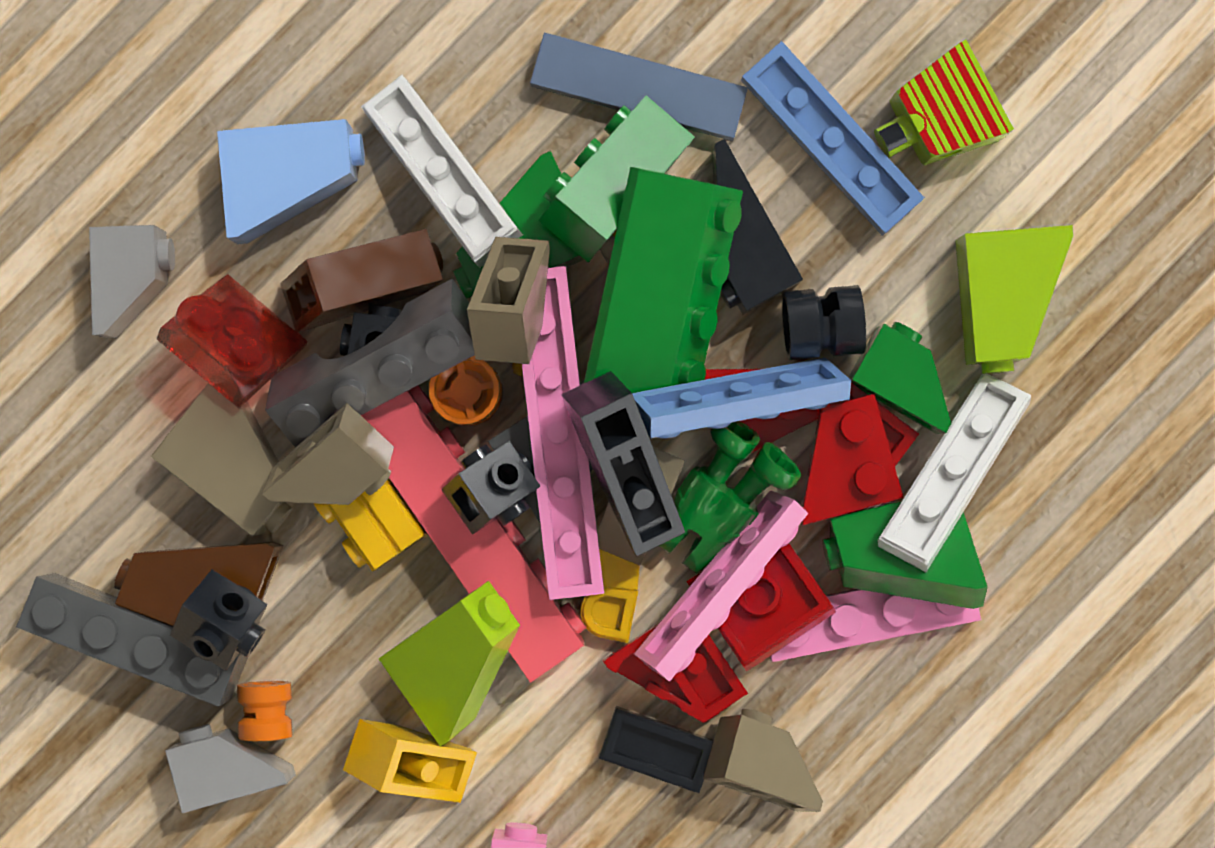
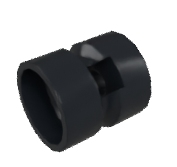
[782,285,866,360]

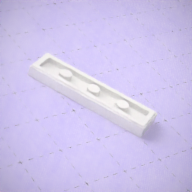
[361,75,523,268]
[878,374,1031,572]

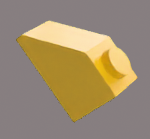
[343,719,477,803]

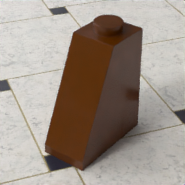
[280,229,443,333]
[114,542,284,626]

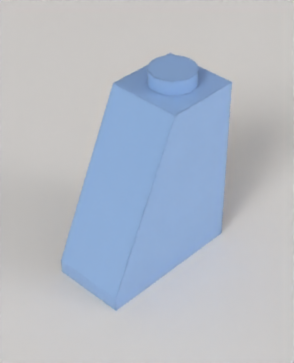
[217,119,365,244]

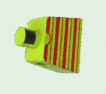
[874,40,1014,165]

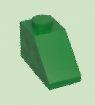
[848,322,951,434]

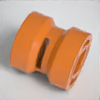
[237,681,293,741]

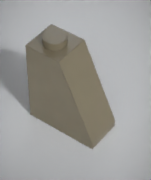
[151,371,293,536]

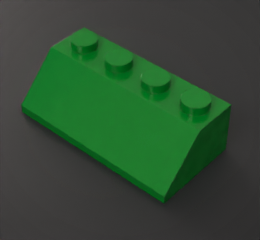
[584,167,743,393]

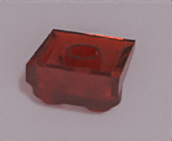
[156,274,308,408]

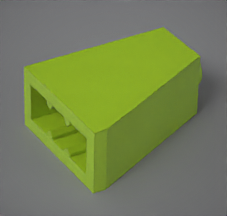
[955,225,1073,374]
[378,581,520,747]

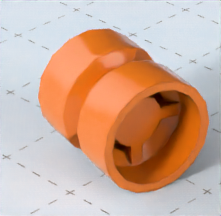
[429,356,503,426]

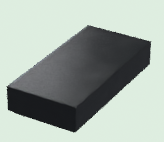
[599,706,714,793]

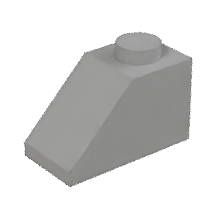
[89,225,175,339]
[165,724,296,813]

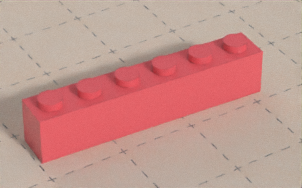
[361,385,587,683]

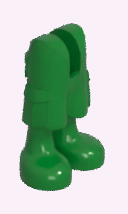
[659,421,801,574]

